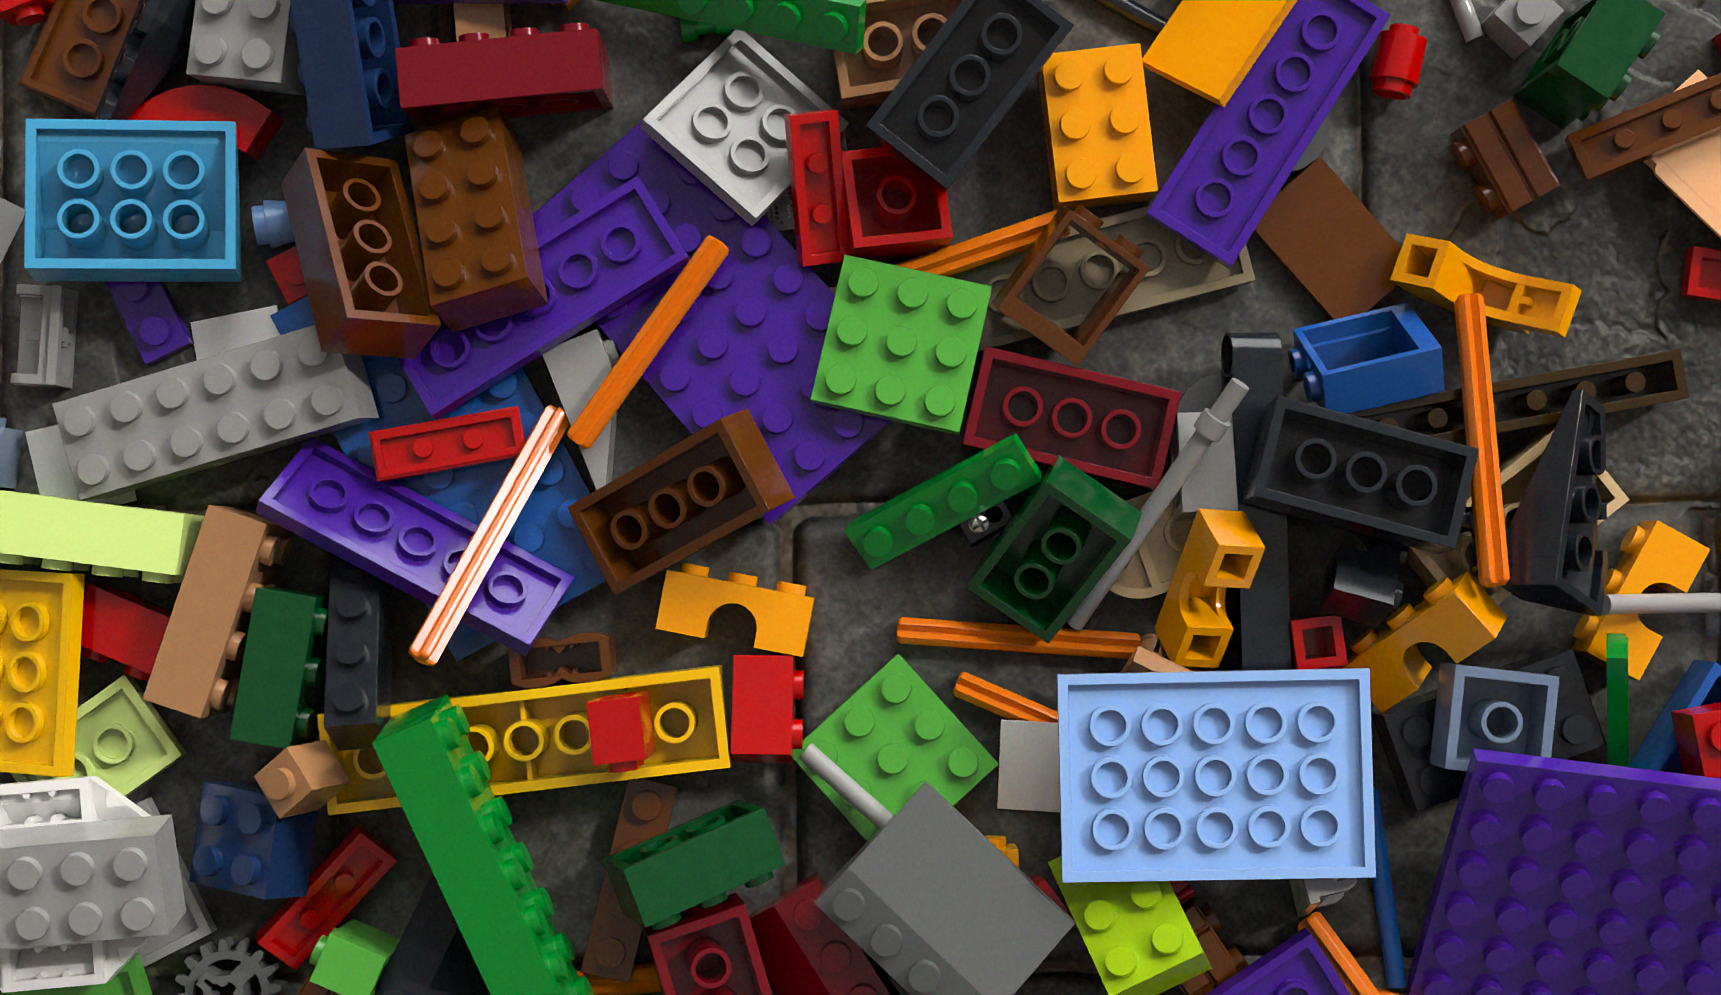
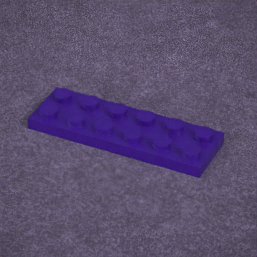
[1145,0,1390,269]
[397,176,690,420]
[256,437,575,657]

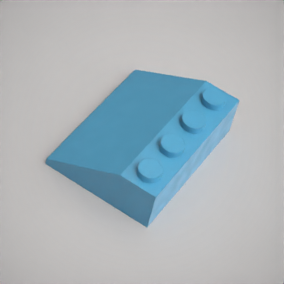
[24,119,241,282]

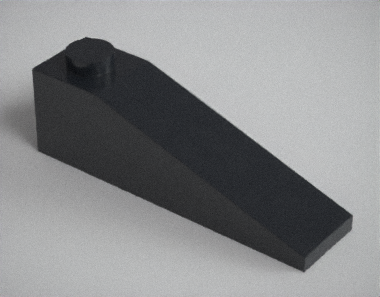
[1501,389,1608,616]

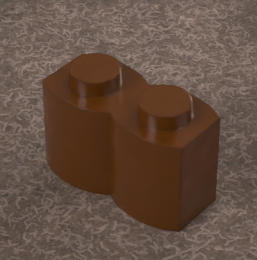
[508,631,618,688]

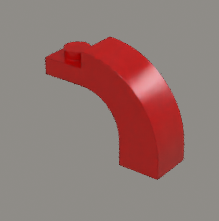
[127,85,284,161]

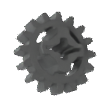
[175,935,287,995]

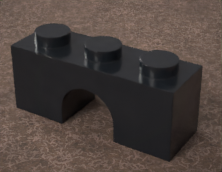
[1319,526,1409,627]

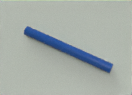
[1372,788,1407,989]

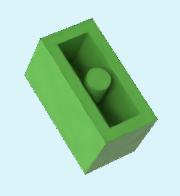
[309,919,400,995]

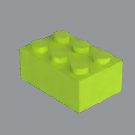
[1048,856,1212,995]

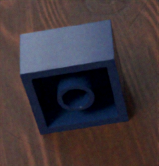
[189,780,318,900]

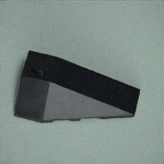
[93,0,196,120]
[376,874,490,995]

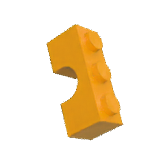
[1154,508,1266,668]
[1572,520,1710,681]
[655,562,815,657]
[1343,571,1508,713]

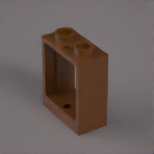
[992,205,1150,366]

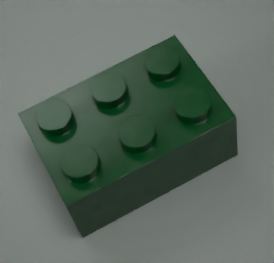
[1513,0,1665,129]
[966,455,1142,644]
[229,587,329,748]
[602,799,786,930]

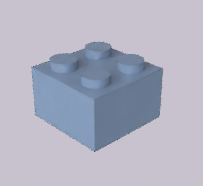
[1430,662,1560,771]

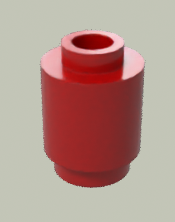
[1369,23,1427,100]

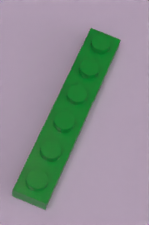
[596,0,866,55]

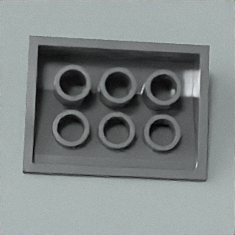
[814,781,1075,995]

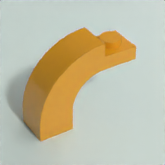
[1390,233,1582,338]

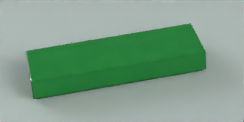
[1606,633,1629,767]

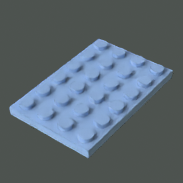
[1057,668,1376,883]

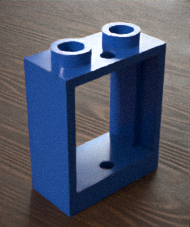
[1288,302,1445,414]

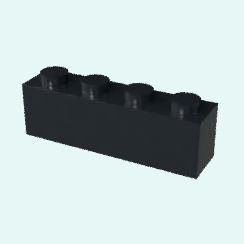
[324,553,394,751]

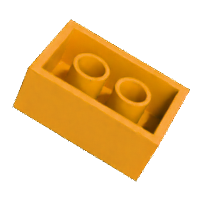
[1037,43,1158,210]

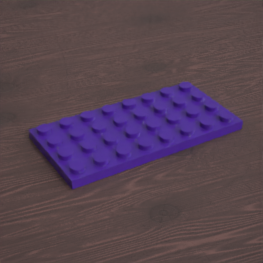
[533,121,893,526]

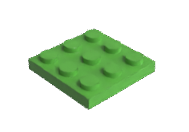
[811,255,992,435]
[793,654,999,841]

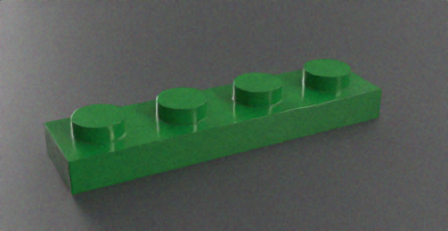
[845,433,1042,570]

